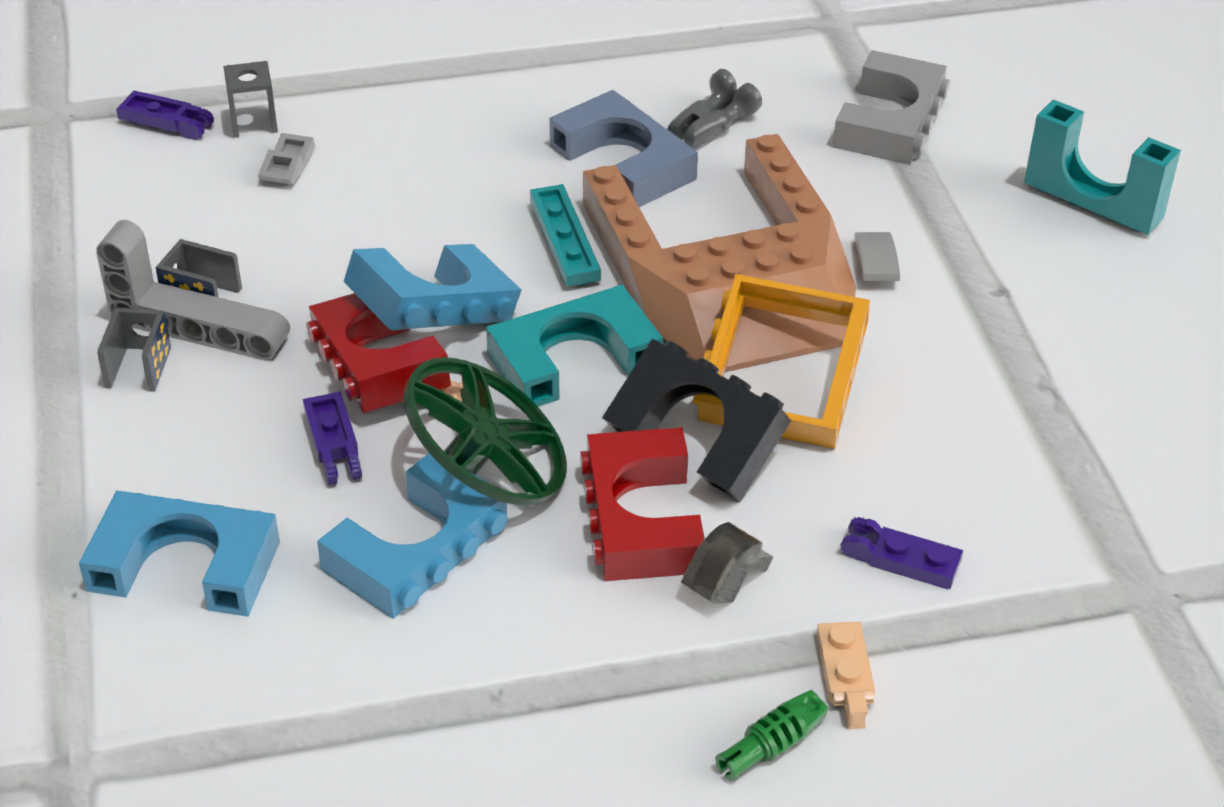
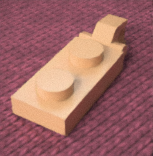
[816,621,875,729]

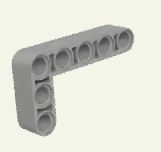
[96,220,290,360]

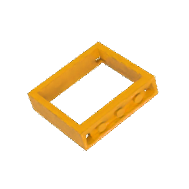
[692,274,870,449]

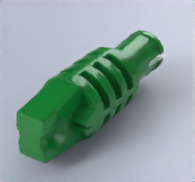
[715,690,829,781]

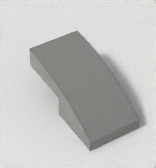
[258,133,315,185]
[854,232,900,281]

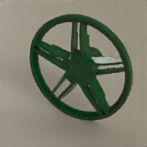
[403,357,567,505]

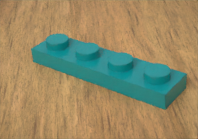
[530,184,601,287]

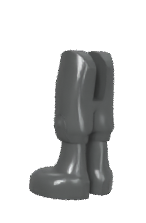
[667,69,762,148]

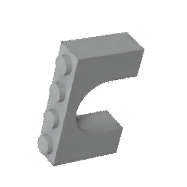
[833,50,950,165]

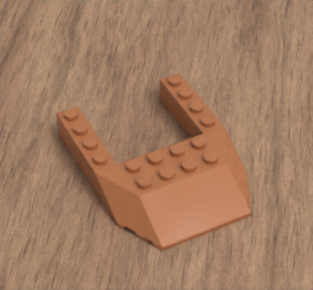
[583,134,856,372]

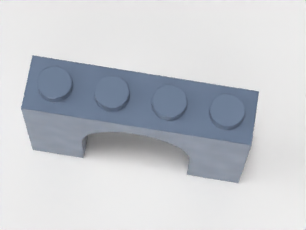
[549,90,698,207]

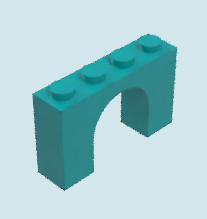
[1024,99,1181,235]
[486,285,663,407]

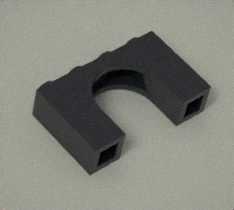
[602,338,791,502]

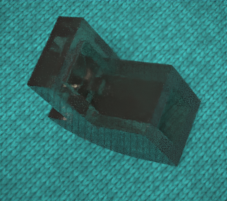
[681,522,773,604]

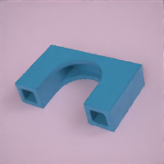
[343,244,522,330]
[317,453,508,619]
[79,490,280,617]

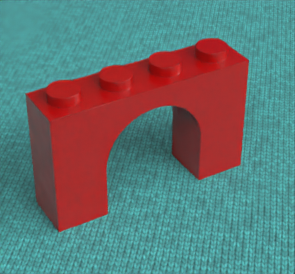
[306,293,451,413]
[580,427,706,581]

